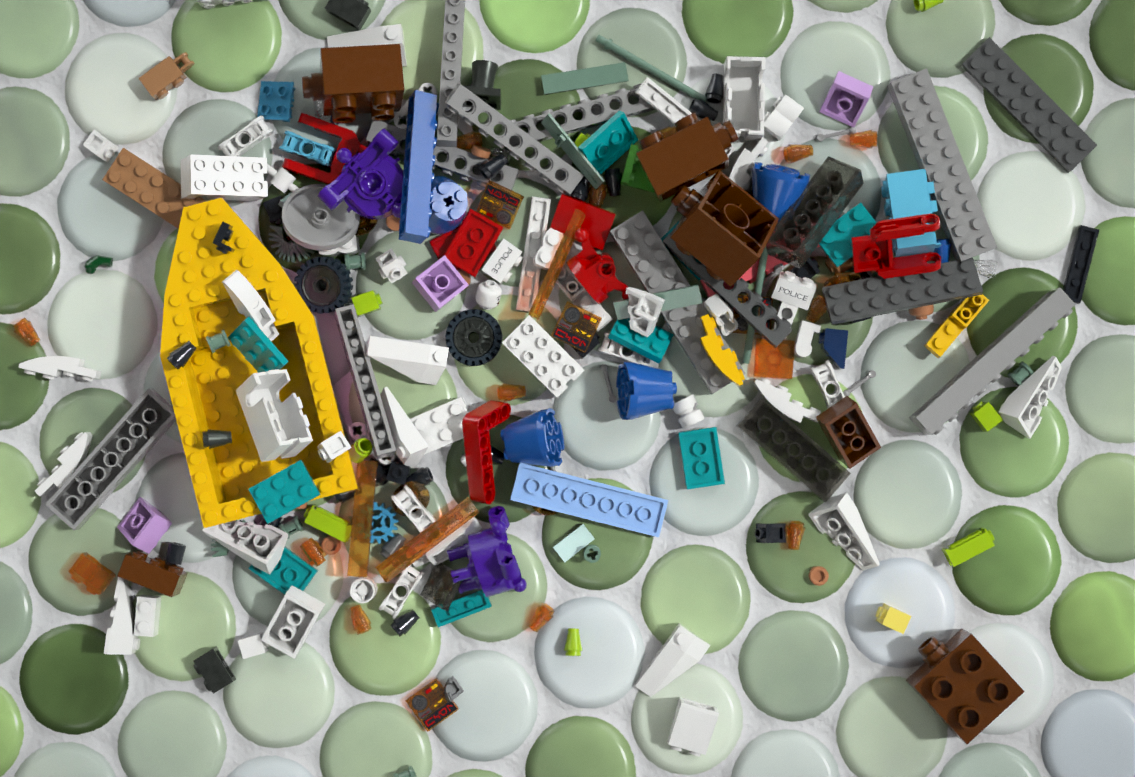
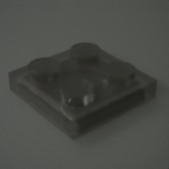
[420,562,462,611]

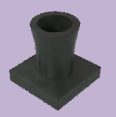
[463,60,501,110]

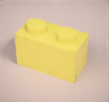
[875,603,911,634]

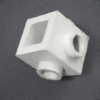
[375,248,408,284]

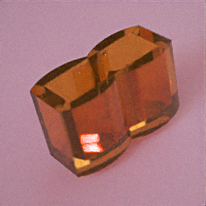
[68,552,116,595]

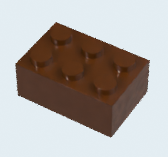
[816,396,881,469]
[117,550,188,597]

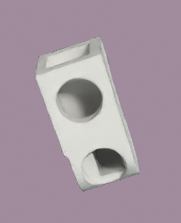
[772,301,798,340]
[794,321,821,358]

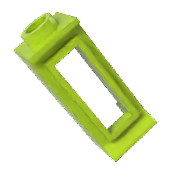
[304,504,356,543]
[941,528,995,567]

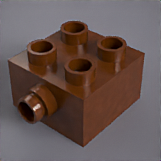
[302,44,404,123]
[636,113,739,202]
[670,170,779,286]
[906,629,1025,744]

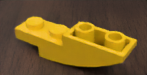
[924,294,989,358]
[700,314,745,386]

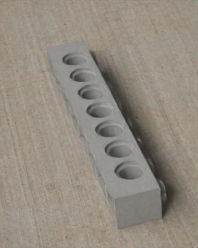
[437,0,465,147]
[445,83,584,194]
[502,83,655,151]
[366,120,519,193]
[334,304,396,460]

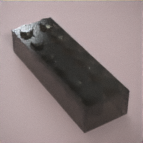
[766,156,864,269]
[736,397,851,503]

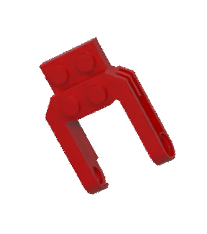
[282,113,367,184]
[851,214,941,279]

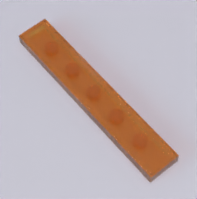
[528,209,585,320]
[347,460,378,578]
[375,497,479,583]

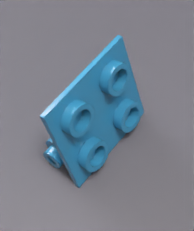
[257,81,296,122]

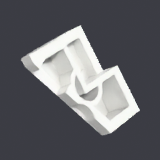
[626,287,665,337]

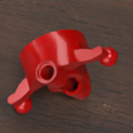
[566,228,629,304]

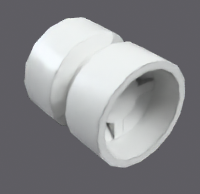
[673,394,705,429]
[350,576,378,603]

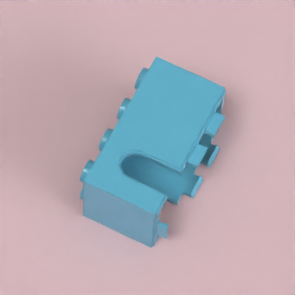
[881,169,941,257]

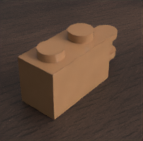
[139,52,195,100]

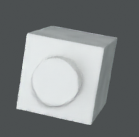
[238,632,270,659]

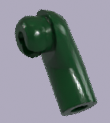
[84,255,113,274]

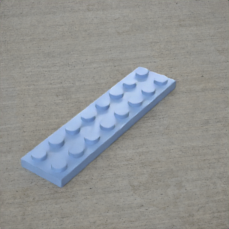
[510,463,668,537]

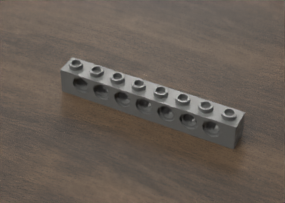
[663,229,792,349]

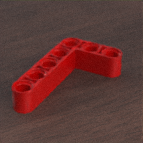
[462,400,511,505]

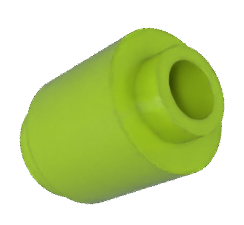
[349,438,372,463]

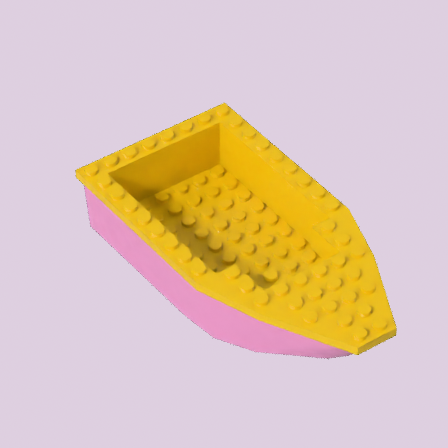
[160,198,358,528]

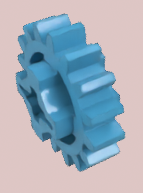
[356,502,399,544]

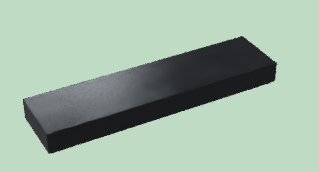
[1063,225,1099,304]

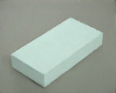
[553,524,595,562]

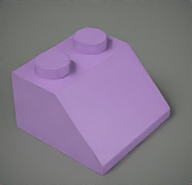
[820,71,873,127]
[412,255,469,312]
[117,497,172,554]

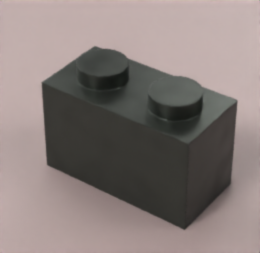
[325,0,371,30]
[194,646,236,694]

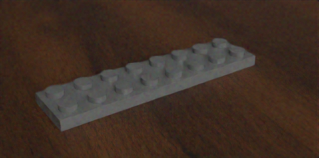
[961,37,1097,173]
[822,257,983,325]

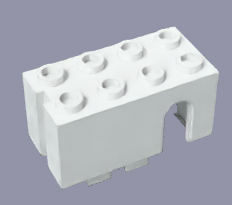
[722,56,766,141]
[181,155,268,201]
[502,315,585,398]
[236,369,313,462]

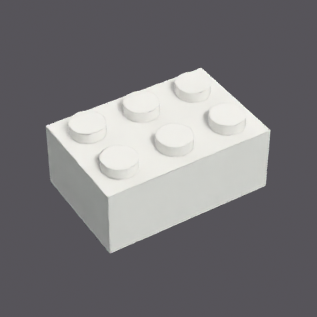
[410,397,469,455]
[261,585,325,659]

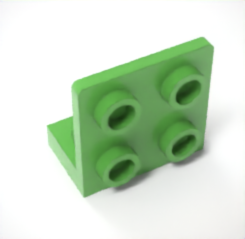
[621,144,655,193]

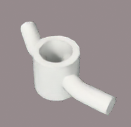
[267,163,300,194]

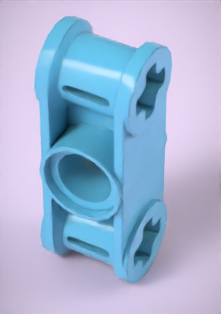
[279,131,337,168]

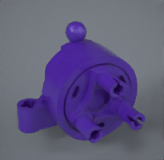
[317,128,403,220]
[447,506,527,598]

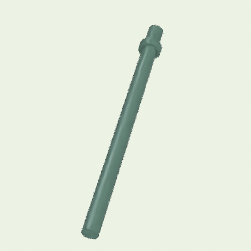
[595,35,706,101]
[742,238,771,364]

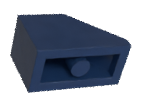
[818,328,848,369]

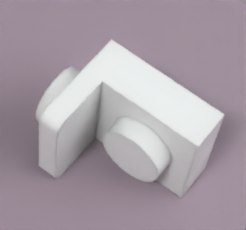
[83,130,118,162]
[318,431,352,463]

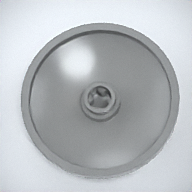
[282,184,360,251]

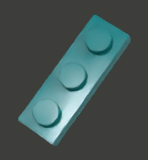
[431,590,492,628]

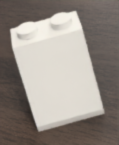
[667,697,719,756]

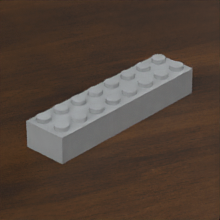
[45,389,176,530]

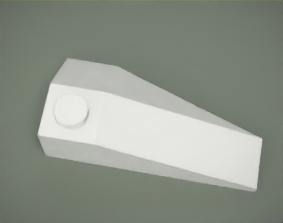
[327,24,407,67]
[366,336,449,385]
[999,356,1062,439]
[380,387,429,468]
[808,492,879,570]
[202,520,288,575]
[104,577,140,655]
[635,623,710,697]

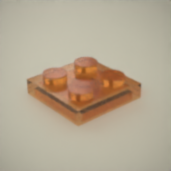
[753,338,795,379]

